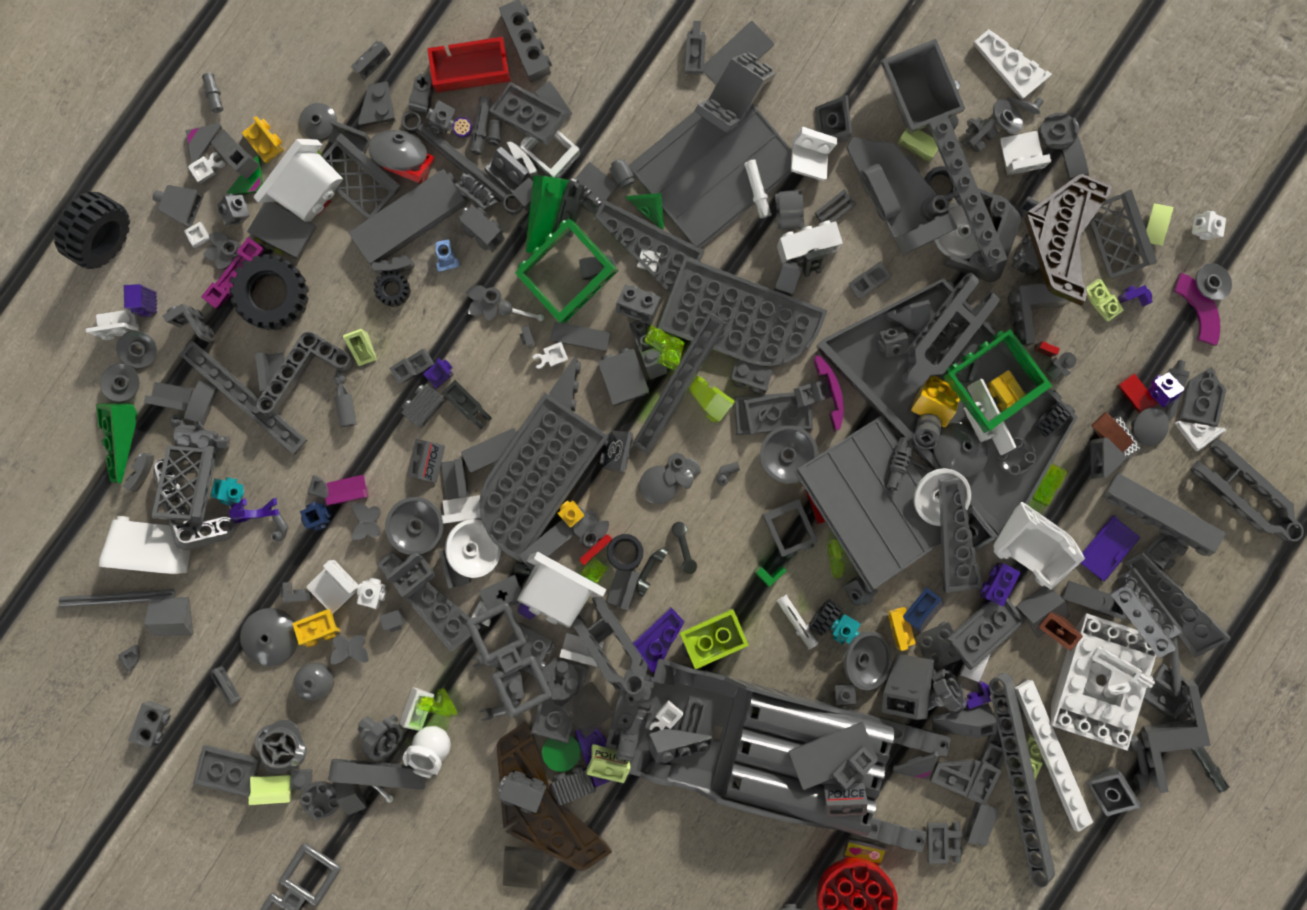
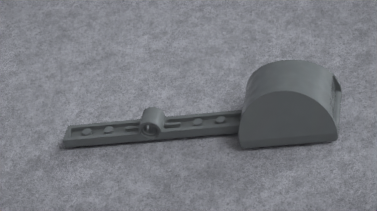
[881,39,1007,268]

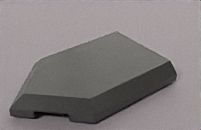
[1179,367,1226,427]

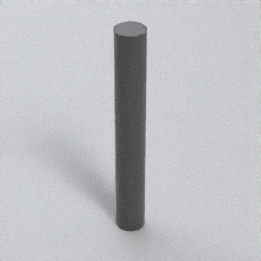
[1170,637,1183,696]

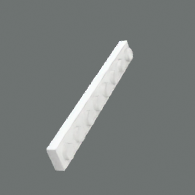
[1015,680,1093,832]

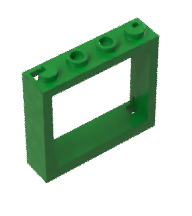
[515,219,619,324]
[943,329,1052,433]

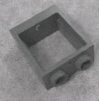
[762,499,817,559]

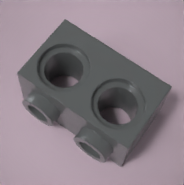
[128,701,171,748]

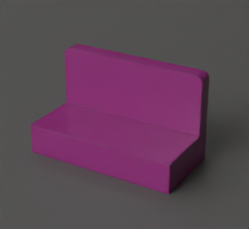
[325,475,369,505]

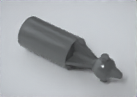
[333,369,357,427]

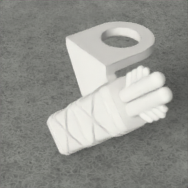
[1091,646,1155,695]

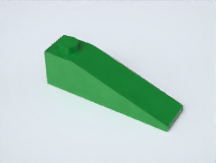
[525,175,569,253]
[96,403,137,483]

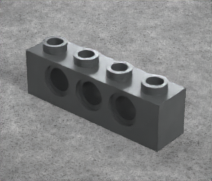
[499,0,552,82]

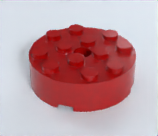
[816,857,898,910]

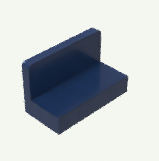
[903,587,944,633]

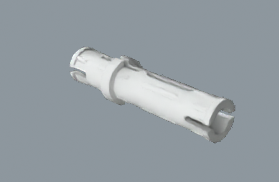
[744,160,772,219]
[777,594,819,650]

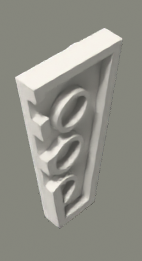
[973,29,1052,100]

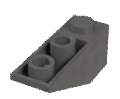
[211,129,260,179]
[629,320,668,380]
[549,357,581,412]
[1062,581,1127,620]
[932,703,997,738]
[647,729,712,764]

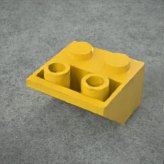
[911,375,959,428]

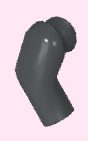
[716,462,740,486]

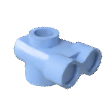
[435,239,460,272]

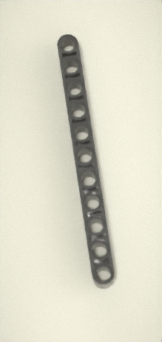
[989,673,1055,887]

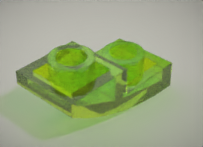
[1032,463,1068,507]
[580,557,608,584]

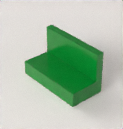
[753,566,787,587]

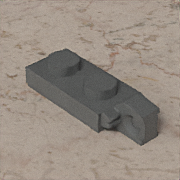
[685,21,706,75]
[173,429,230,451]

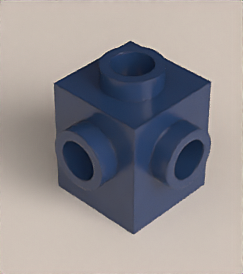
[300,502,331,531]

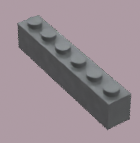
[1102,473,1226,557]

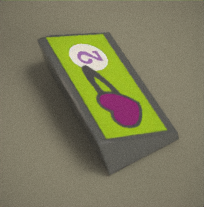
[843,837,887,865]

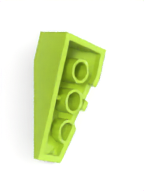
[670,357,735,423]

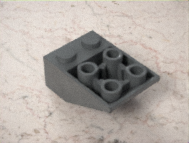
[881,654,934,720]

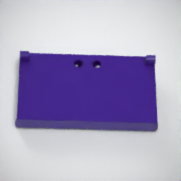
[1081,515,1141,582]

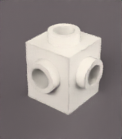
[1192,211,1226,240]
[357,578,387,609]

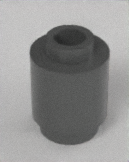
[609,159,635,189]

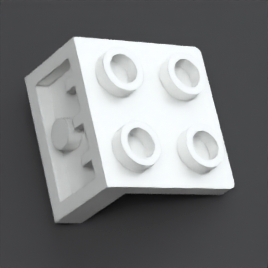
[791,127,837,181]
[1000,131,1051,176]
[86,310,139,340]
[307,560,359,614]

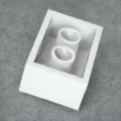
[777,221,843,265]

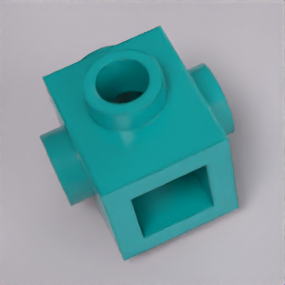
[210,477,244,505]
[830,613,861,645]

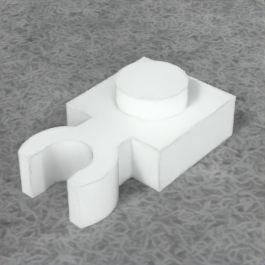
[188,152,226,184]
[532,342,569,369]
[649,700,683,731]

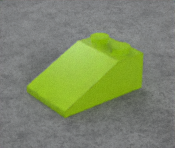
[680,609,749,669]

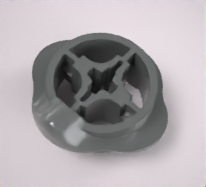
[255,720,307,773]

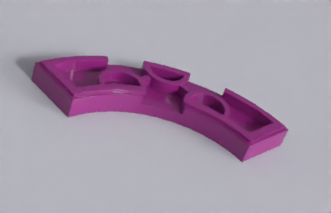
[1173,273,1220,346]

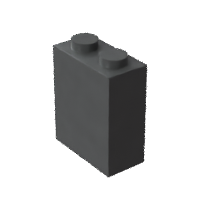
[598,348,649,407]

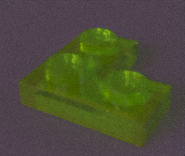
[644,325,685,371]
[826,539,845,578]

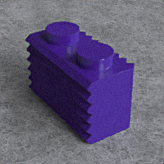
[123,284,158,317]

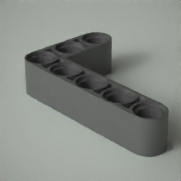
[257,332,353,417]
[153,459,234,550]

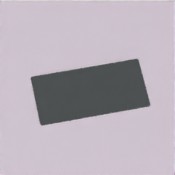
[704,21,774,85]

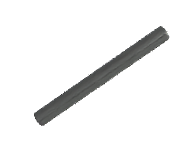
[59,589,175,607]

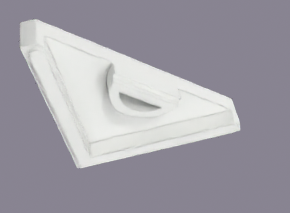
[1174,421,1226,451]

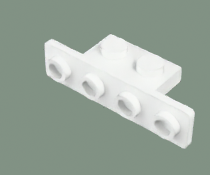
[964,379,1016,455]

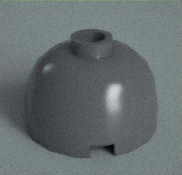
[293,662,334,701]

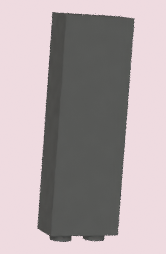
[348,169,467,266]

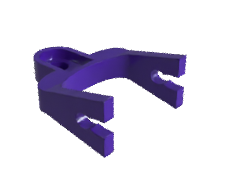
[229,498,279,523]

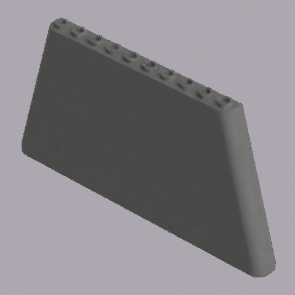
[816,278,1078,536]

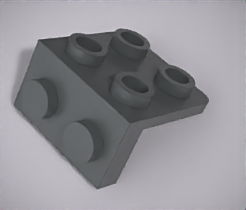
[163,304,215,343]

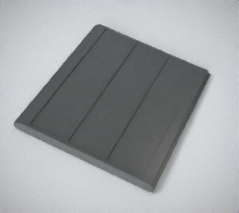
[628,104,793,248]
[794,415,941,592]

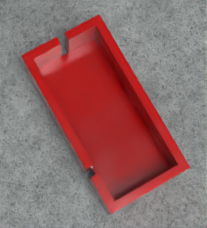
[427,37,511,93]

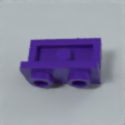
[980,563,1020,606]

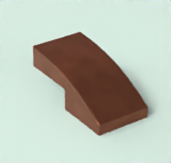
[1091,412,1134,453]

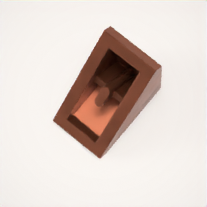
[1038,612,1083,651]

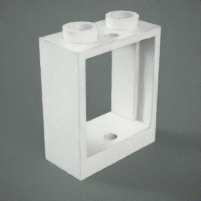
[520,131,581,178]

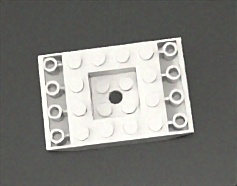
[1051,613,1156,751]

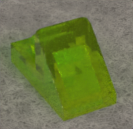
[414,688,457,718]

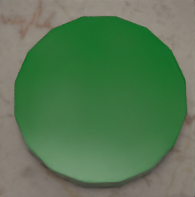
[542,735,581,772]

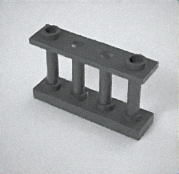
[1111,568,1182,658]

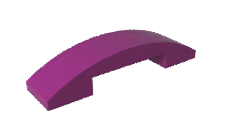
[201,237,264,309]
[813,356,844,432]

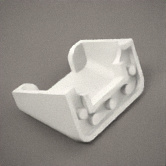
[993,502,1085,590]
[99,516,190,574]

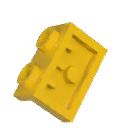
[241,116,284,164]
[886,607,915,651]
[292,609,341,648]

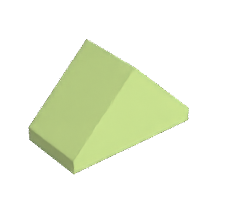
[343,329,377,366]

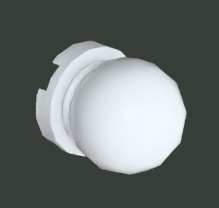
[403,726,451,778]

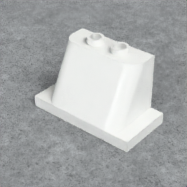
[254,139,343,222]
[517,552,606,628]

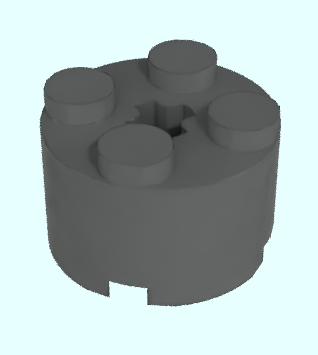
[775,190,805,230]

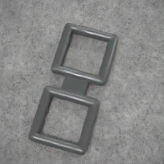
[466,602,552,718]
[260,843,341,910]

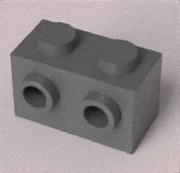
[616,284,661,325]

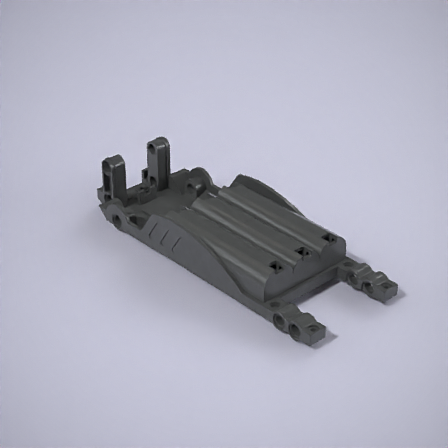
[606,659,951,852]

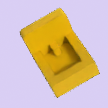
[558,500,584,527]

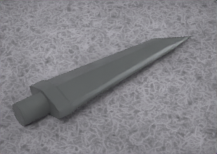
[1166,360,1190,421]

